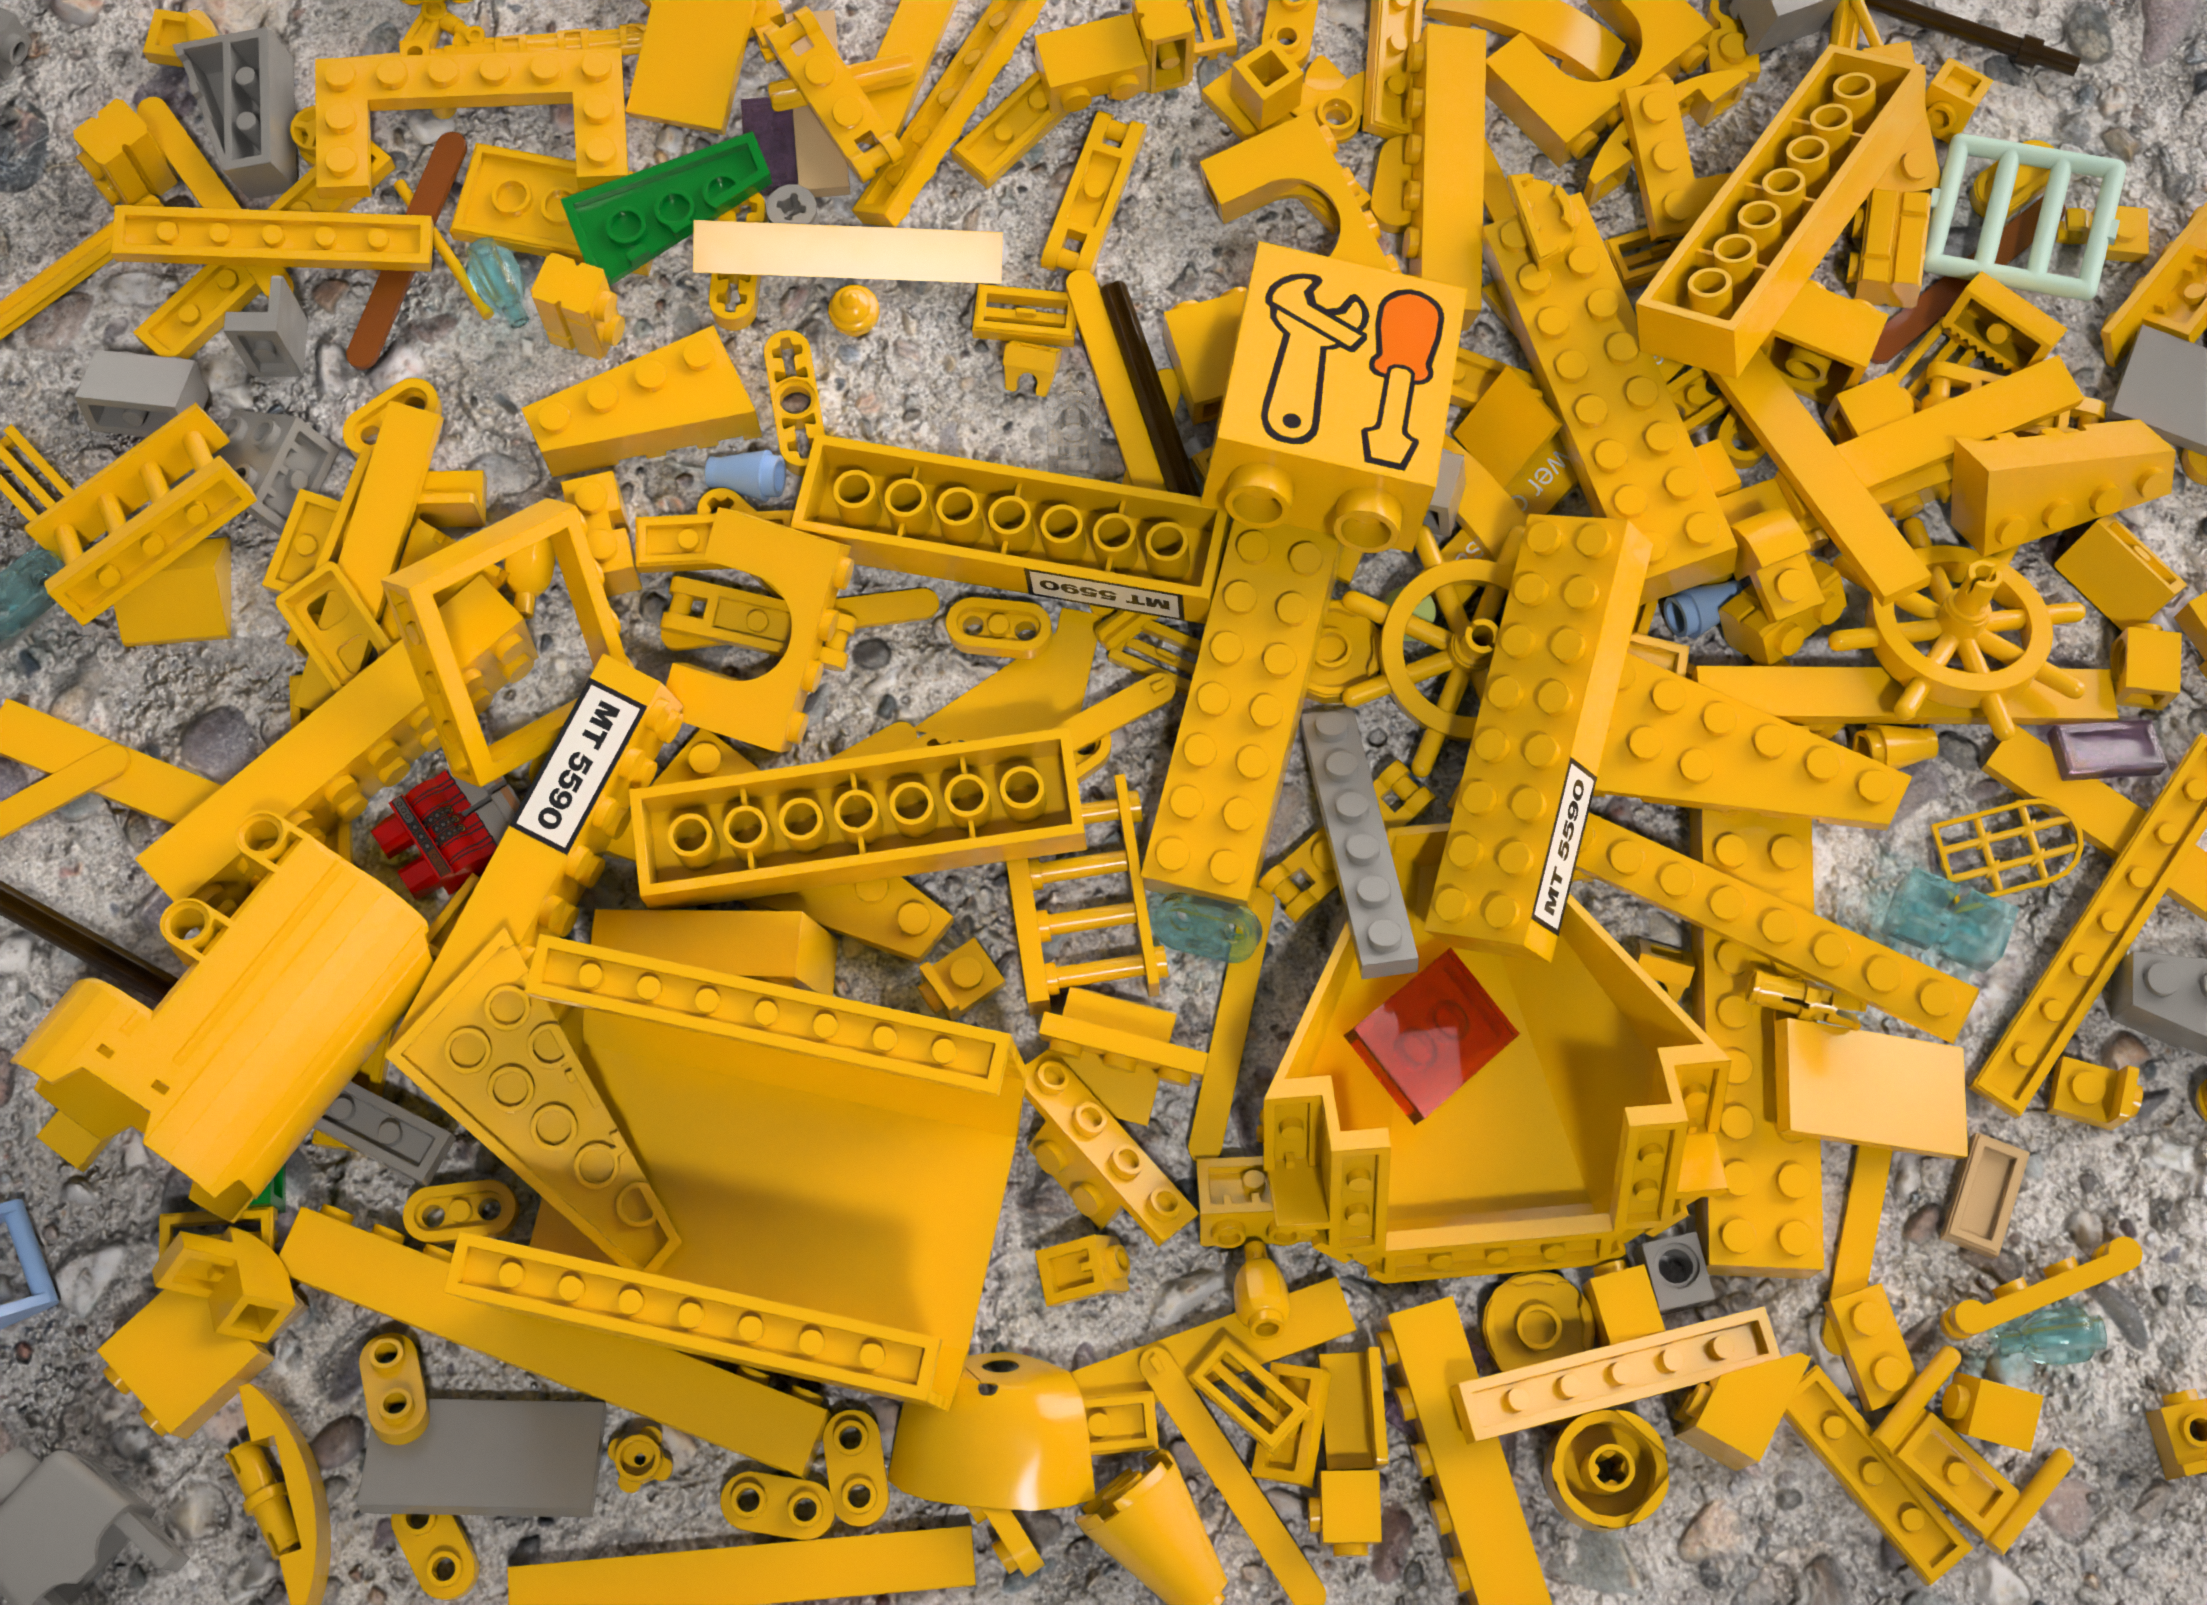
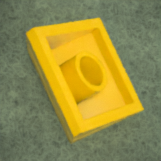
[113,537,231,647]

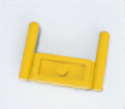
[1870,1345,2074,1556]

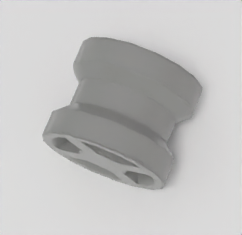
[766,184,820,225]

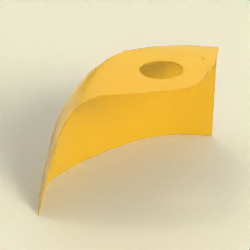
[888,1352,1096,1511]

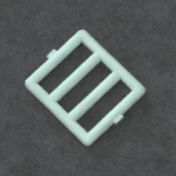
[1923,133,2126,301]

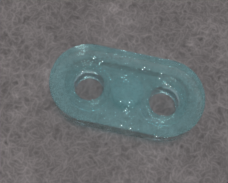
[0,549,65,640]
[1151,892,1262,963]

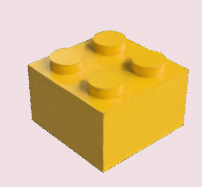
[1760,279,1889,406]

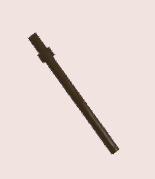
[1865,0,2081,77]

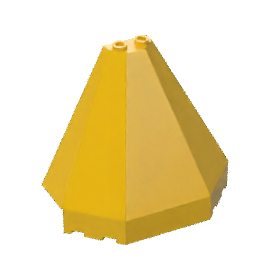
[1263,823,1732,1284]

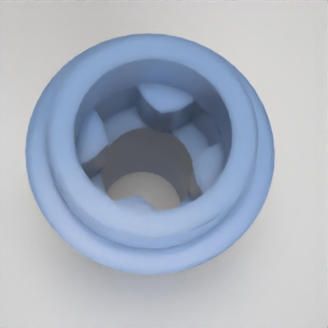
[705,449,786,502]
[1664,580,1744,639]

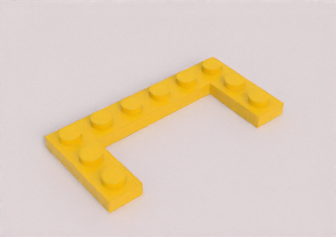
[1619,41,1941,242]
[315,48,629,199]

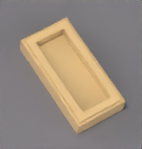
[1939,1132,2030,1259]

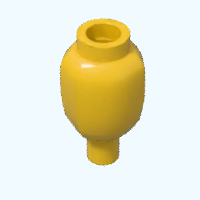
[504,537,556,619]
[1234,1241,1290,1340]

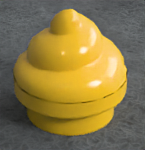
[828,285,880,337]

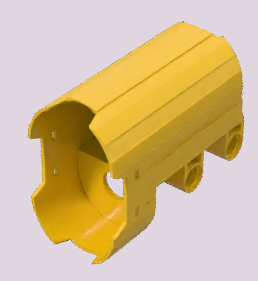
[9,811,441,1223]

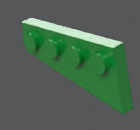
[560,131,772,287]

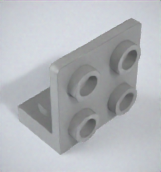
[212,410,340,536]

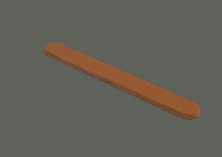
[346,132,467,370]
[1870,196,2066,364]

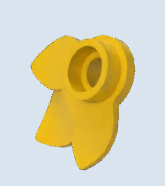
[1289,54,1366,144]

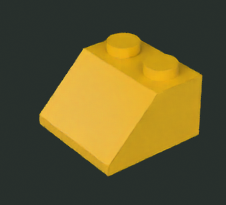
[1673,1352,1811,1471]

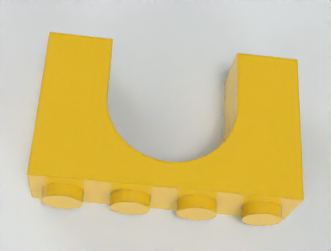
[1485,0,1713,168]
[1200,110,1402,274]
[666,507,854,753]

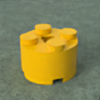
[1542,1409,1669,1533]

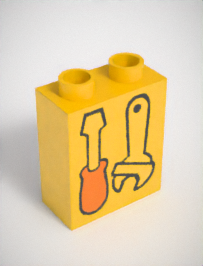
[1200,241,1468,553]

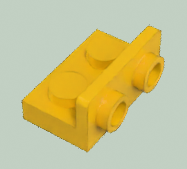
[1196,1156,1311,1248]

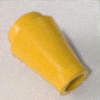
[1852,724,1939,770]

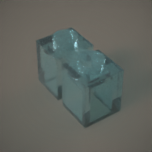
[1880,866,2019,973]

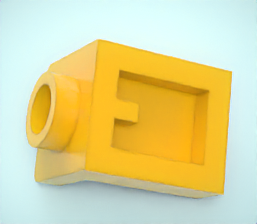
[1925,57,1994,145]
[917,937,1006,1022]
[2046,1056,2143,1131]
[1035,1234,1130,1307]

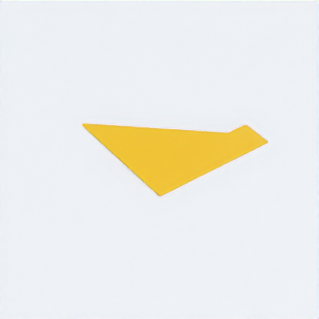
[914,608,1102,741]

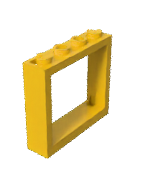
[381,498,635,788]

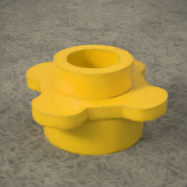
[607,1426,673,1493]

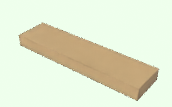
[785,10,851,198]

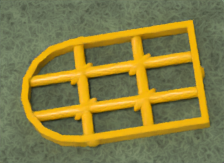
[1929,798,2084,908]

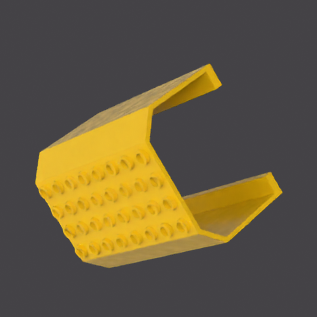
[443,934,1027,1412]

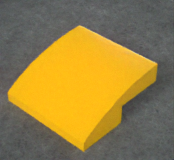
[1058,986,1177,1126]

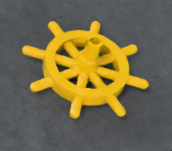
[1828,517,2086,741]
[1341,524,1525,778]

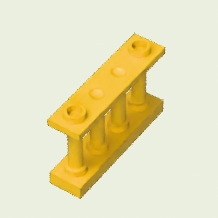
[24,402,257,626]
[1006,774,1169,1015]

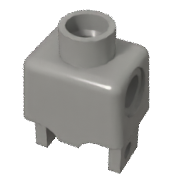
[0,1446,190,1605]

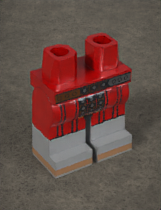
[370,768,521,900]

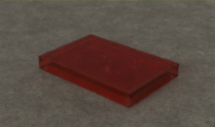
[1343,947,1520,1126]

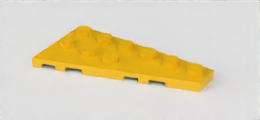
[1593,652,1912,831]
[604,728,954,964]
[384,927,682,1274]

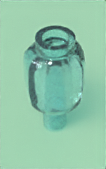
[465,237,529,329]
[1996,1307,2107,1365]

